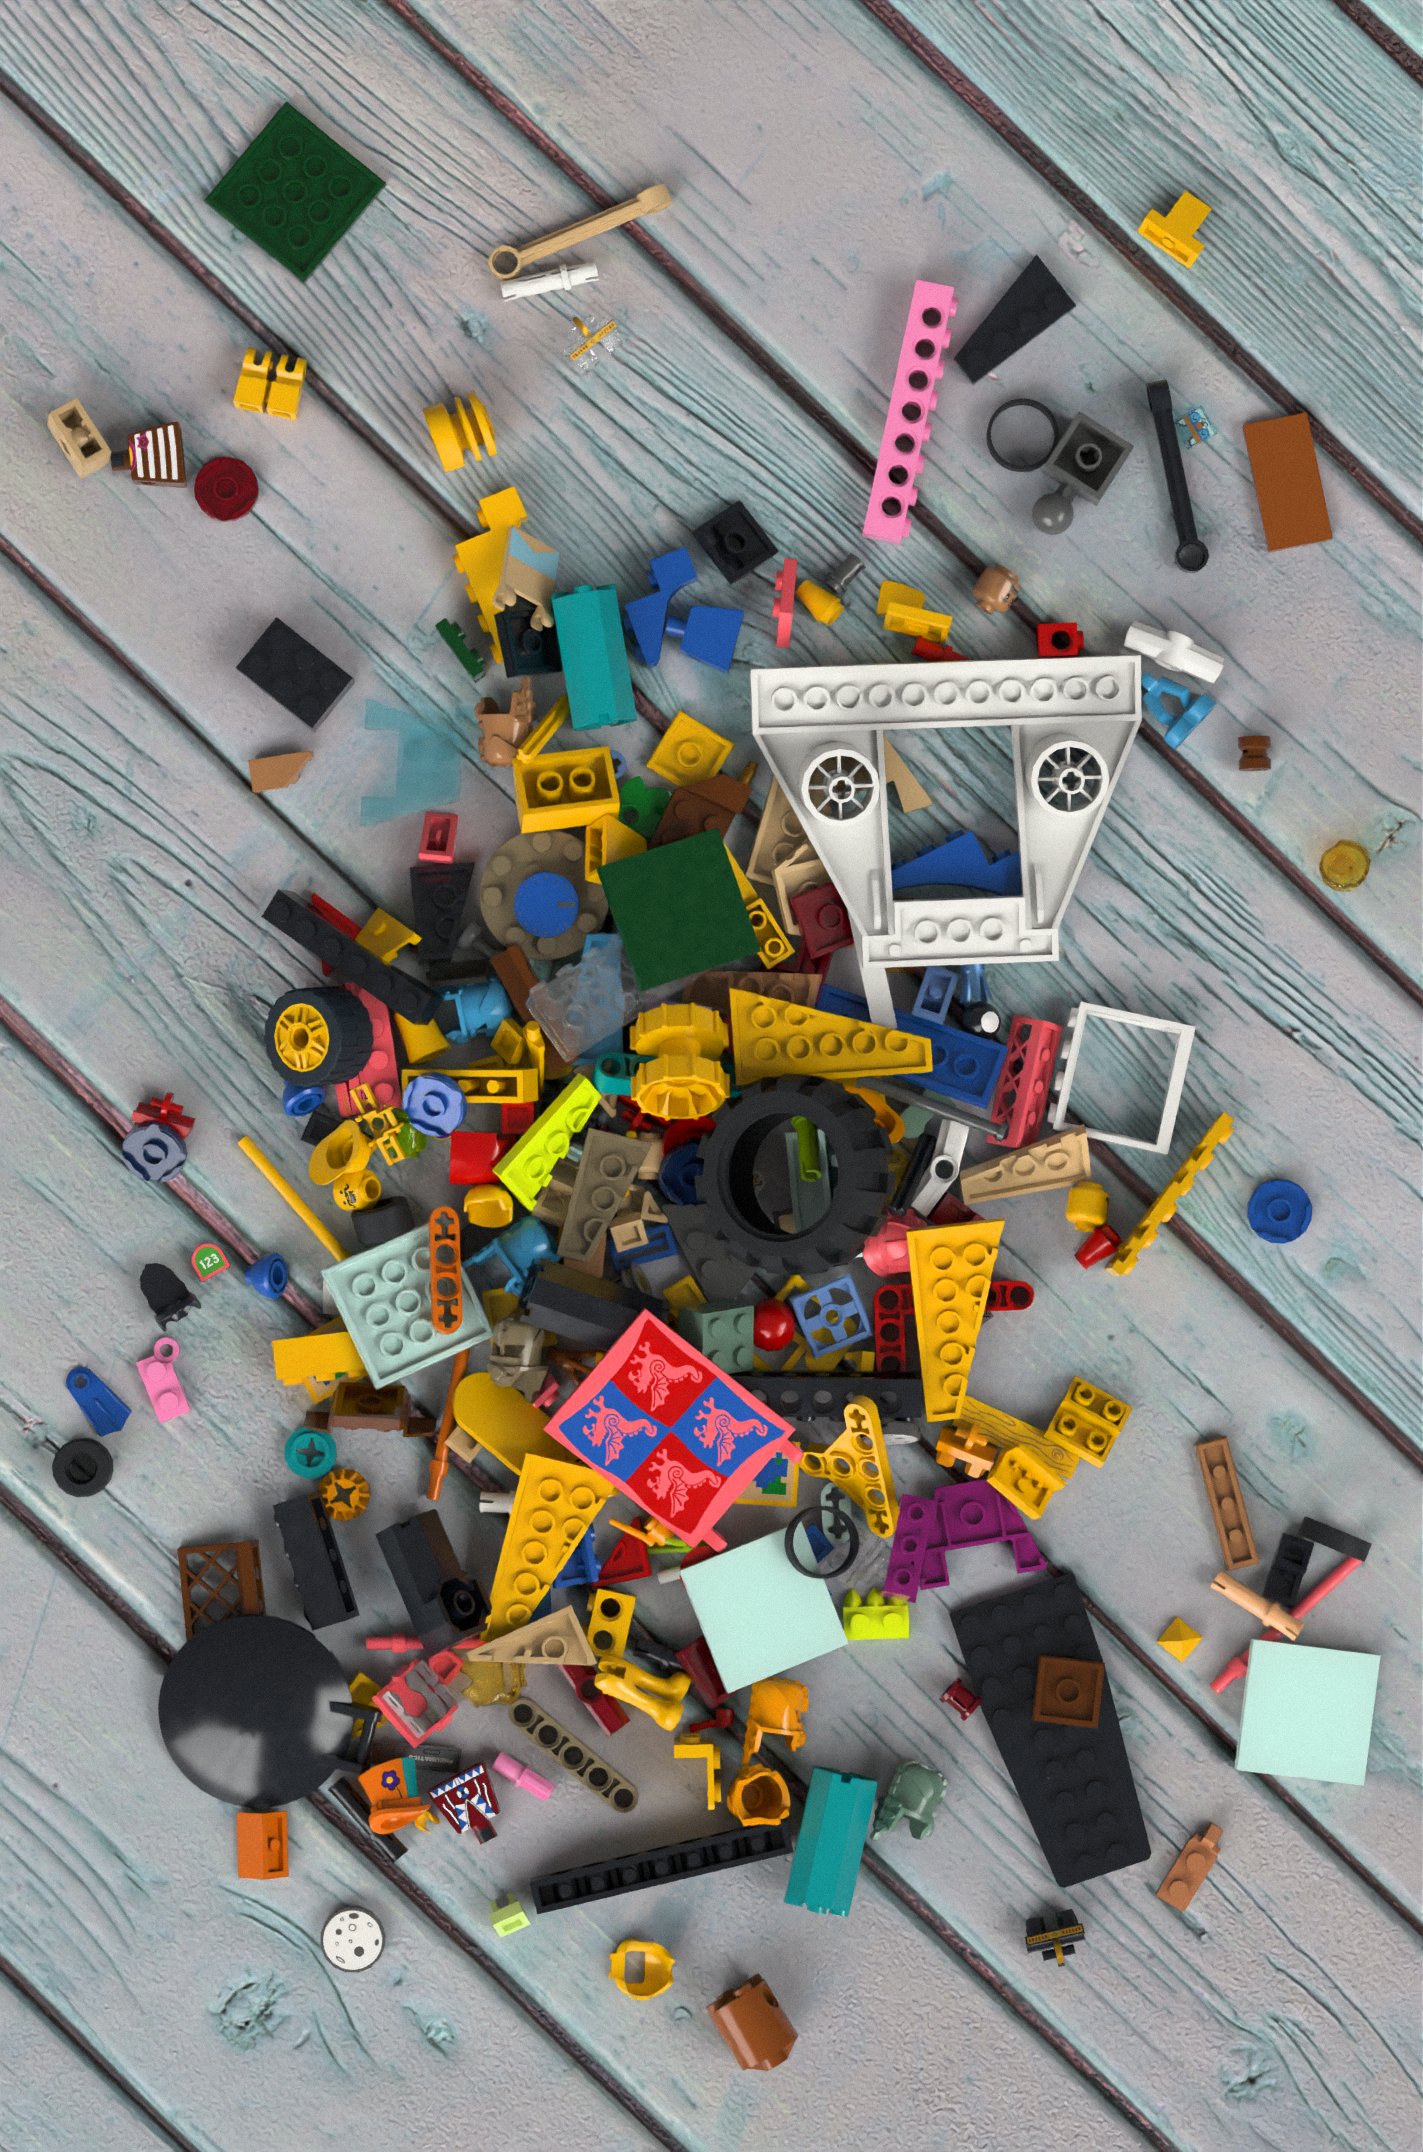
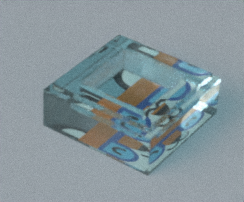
[1174,405,1217,450]

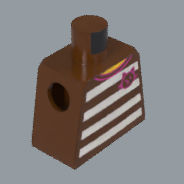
[110,421,187,488]

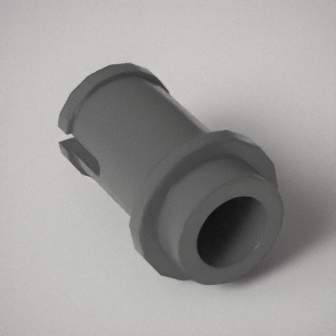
[824,553,866,595]

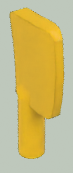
[876,580,925,616]

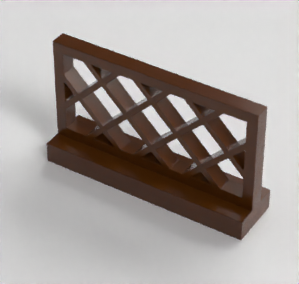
[177,1540,266,1641]

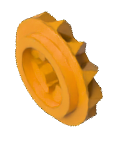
[318,1469,370,1521]

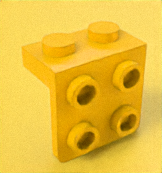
[674,1732,721,1810]

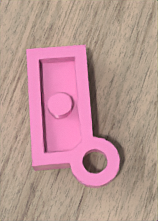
[136,1337,192,1423]

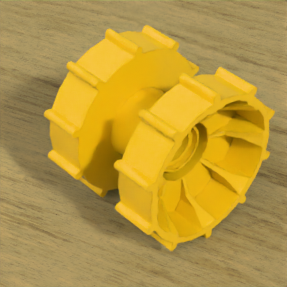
[630,1003,730,1121]

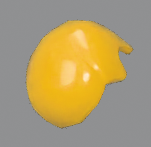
[463,1184,513,1228]

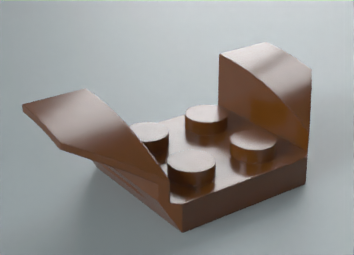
[647,774,753,850]
[304,1382,437,1437]

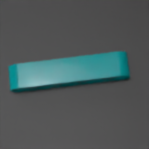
[591,1052,744,1101]

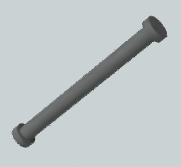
[854,1076,1008,1142]

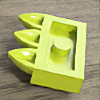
[843,1588,909,1640]

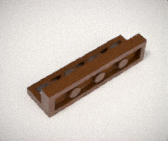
[490,943,582,1074]

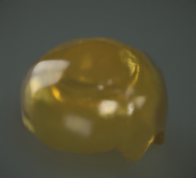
[1319,839,1371,892]

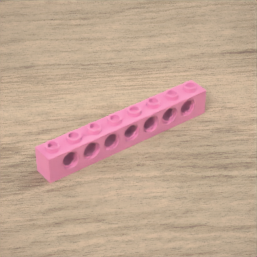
[862,279,959,545]

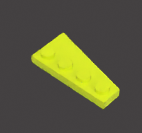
[492,1073,602,1211]

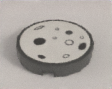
[860,1421,921,1445]
[320,1906,386,1973]

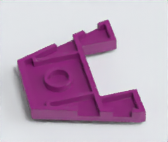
[920,1479,1047,1590]

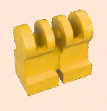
[233,347,307,421]

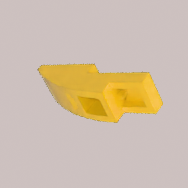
[723,842,795,969]

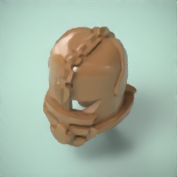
[474,677,538,767]

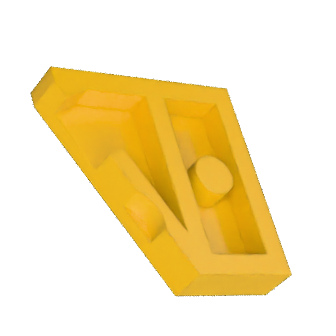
[354,907,422,963]

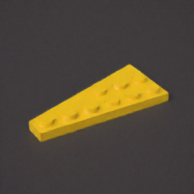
[729,987,933,1086]
[906,1218,1005,1422]
[479,1450,615,1642]

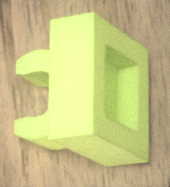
[489,1893,530,1937]

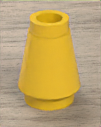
[796,579,844,626]

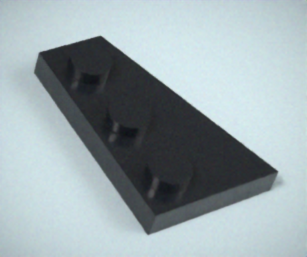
[410,862,475,964]

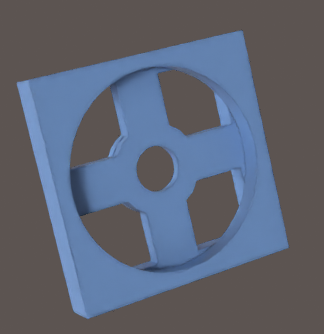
[789,1273,875,1359]

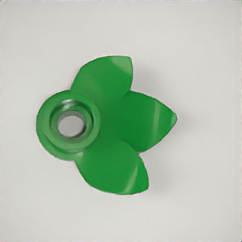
[618,776,672,838]

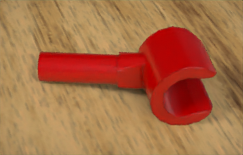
[689,1708,734,1732]

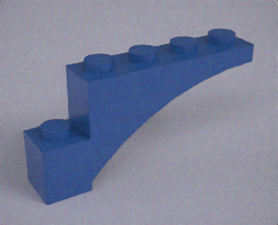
[891,829,1022,896]

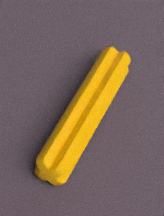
[516,695,571,764]

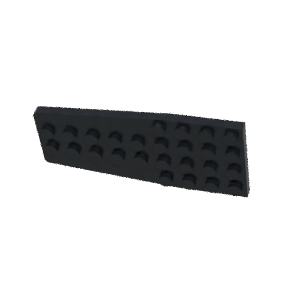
[949,1572,1151,1888]

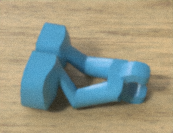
[1141,673,1217,750]

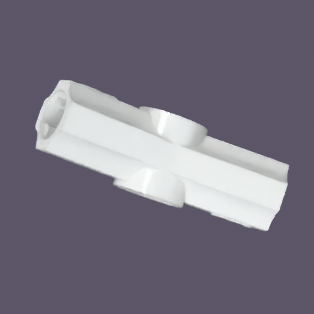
[1124,621,1224,684]
[910,1119,970,1217]

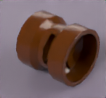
[1238,736,1271,771]

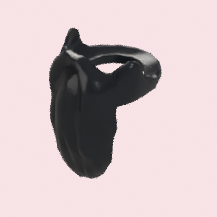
[140,1263,202,1332]

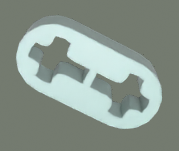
[820,1482,852,1544]

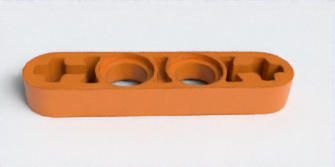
[428,1206,463,1335]

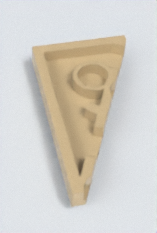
[466,1605,598,1666]

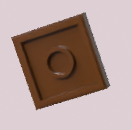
[1031,1654,1105,1728]

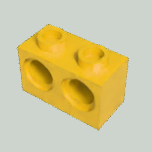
[582,1587,637,1658]

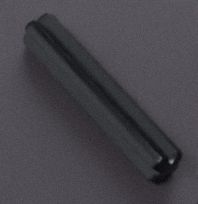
[889,1133,937,1218]

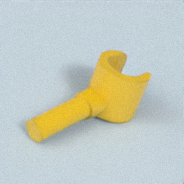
[414,1811,440,1833]

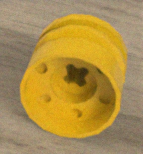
[422,390,497,473]

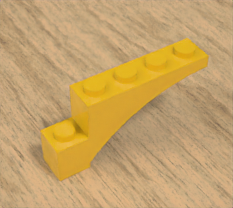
[452,486,528,667]

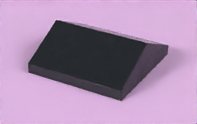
[692,500,779,585]

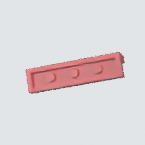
[986,1015,1063,1149]

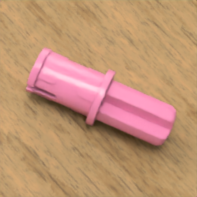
[491,1751,555,1801]

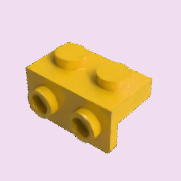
[986,1443,1066,1520]

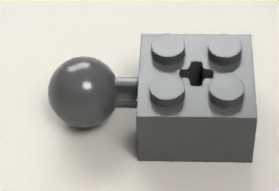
[1032,411,1134,535]

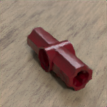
[556,1664,631,1737]

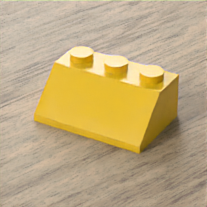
[512,746,620,834]

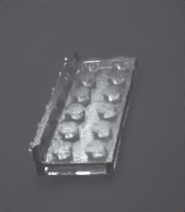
[525,933,715,1063]

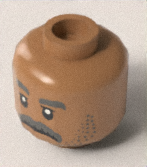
[972,564,1020,615]

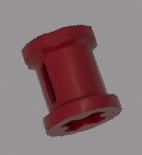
[939,1678,983,1721]

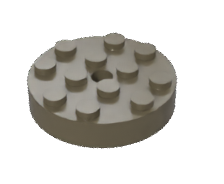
[479,830,609,961]

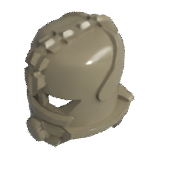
[487,1314,551,1403]

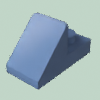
[912,966,959,1025]

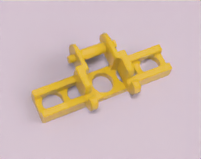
[349,1082,406,1166]

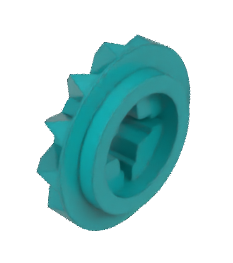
[284,1427,337,1479]

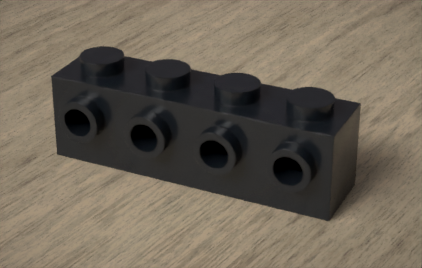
[273,1490,360,1631]

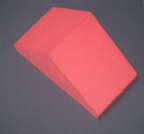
[419,812,458,865]

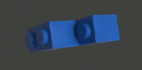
[621,547,697,669]

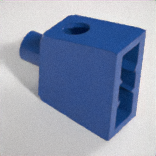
[664,606,744,674]

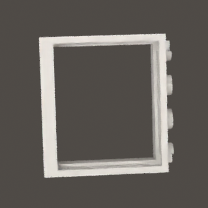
[1047,1001,1195,1155]

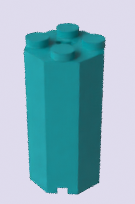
[551,584,637,731]
[784,1766,878,1917]

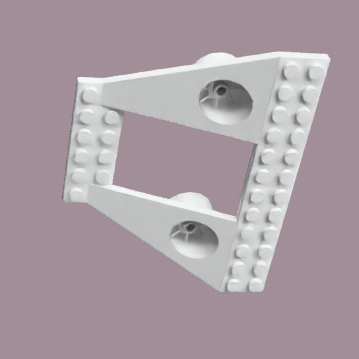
[750,654,1142,968]

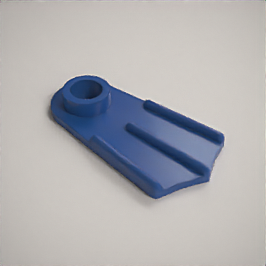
[66,1367,132,1437]

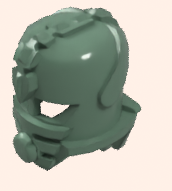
[870,1759,947,1841]

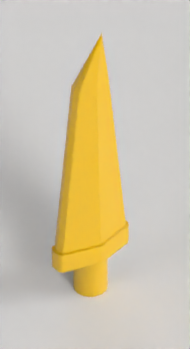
[523,1021,545,1101]

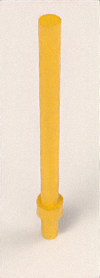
[237,1135,354,1262]

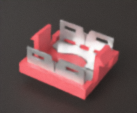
[371,1658,459,1748]

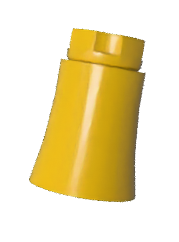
[392,1009,452,1066]

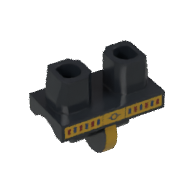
[1025,1909,1085,1967]

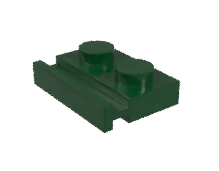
[435,618,486,683]

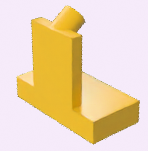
[1137,190,1212,269]

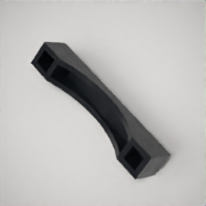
[261,889,445,1025]

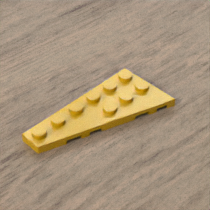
[1104,1112,1234,1276]

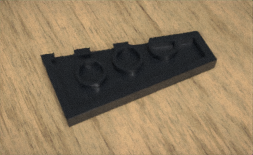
[953,255,1076,385]

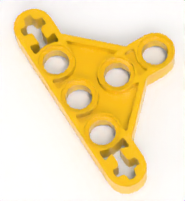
[798,1395,899,1538]

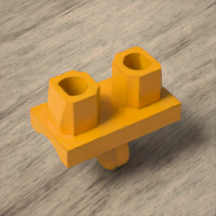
[935,1422,998,1479]

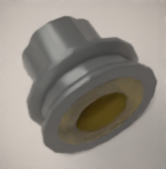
[610,1262,653,1296]

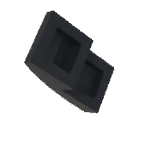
[1261,1533,1314,1609]

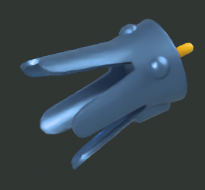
[959,964,993,1005]

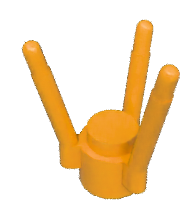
[609,1514,675,1547]

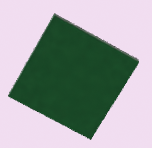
[204,102,387,284]
[596,828,761,993]

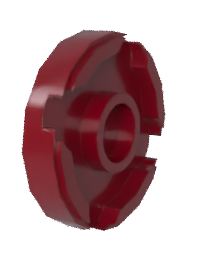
[194,457,259,522]

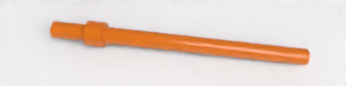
[426,1347,471,1501]

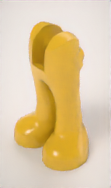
[594,1655,691,1731]

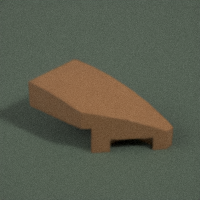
[248,751,314,793]

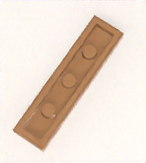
[1194,1436,1260,1571]

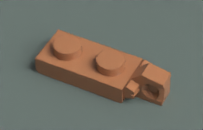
[1155,1822,1223,1912]

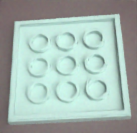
[321,1217,494,1390]
[679,1521,849,1693]
[1234,1638,1381,1786]

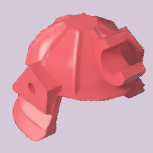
[862,1207,927,1278]

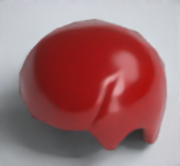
[753,1298,795,1352]

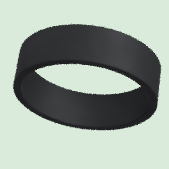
[986,398,1059,472]
[784,1506,859,1579]
[1298,1516,1372,1562]

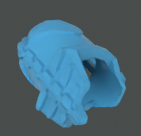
[431,976,514,1045]
[461,1216,561,1296]

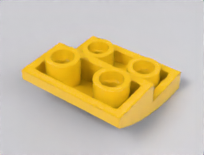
[1043,1376,1133,1468]

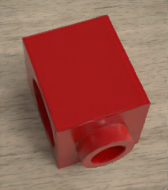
[1036,622,1084,658]
[501,1101,535,1135]

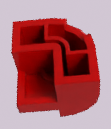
[450,1131,519,1186]

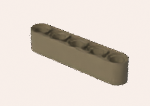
[508,1697,639,1813]

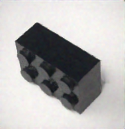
[236,617,355,732]

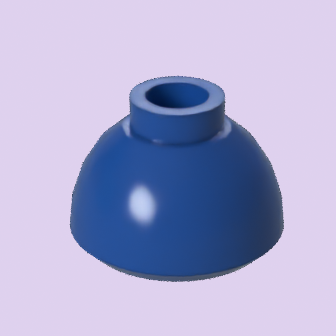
[282,1080,326,1117]
[245,1253,288,1299]

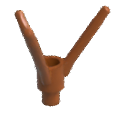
[546,1347,607,1387]

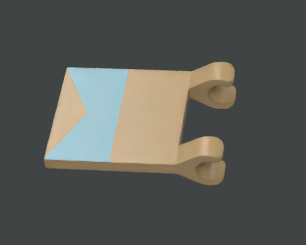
[492,525,560,631]

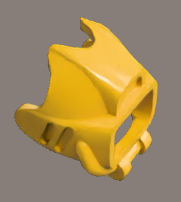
[608,1938,675,2000]

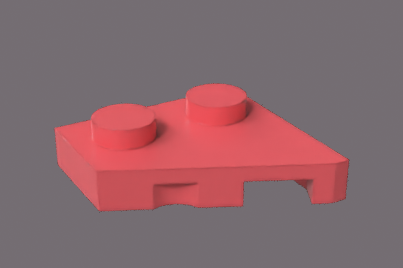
[772,558,797,648]

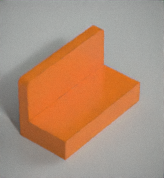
[237,1810,289,1880]

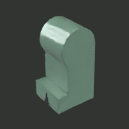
[900,1089,957,1139]

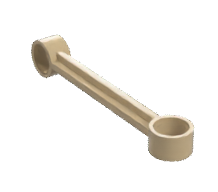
[489,184,673,281]

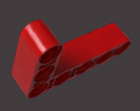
[873,1281,1034,1371]

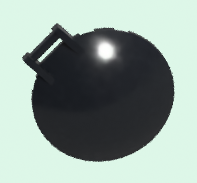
[158,1614,383,1808]

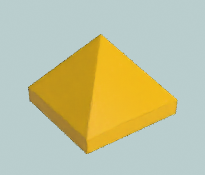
[1157,1616,1203,1662]

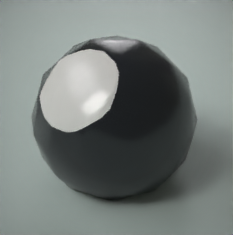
[962,1001,1001,1040]

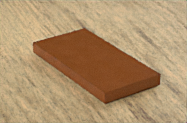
[1242,412,1333,553]

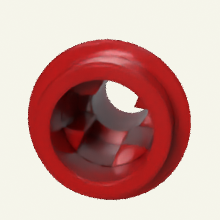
[1074,1222,1123,1269]

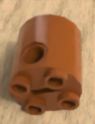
[706,1973,798,2071]

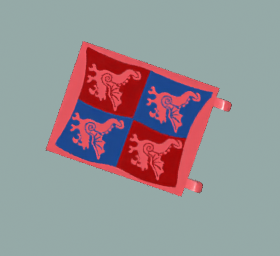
[543,1308,804,1553]

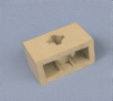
[47,398,111,479]

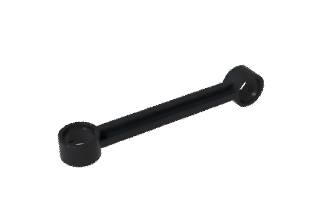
[1146,379,1209,573]

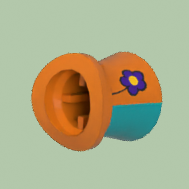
[358,1757,431,1834]

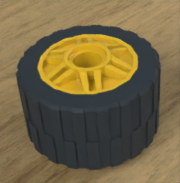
[264,986,374,1087]

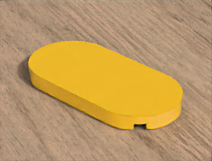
[452,1372,566,1476]

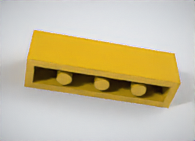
[401,1067,538,1103]
[271,1332,368,1386]

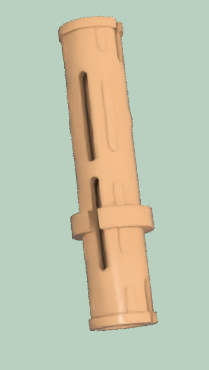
[1211,1570,1305,1641]

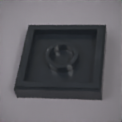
[494,609,562,678]

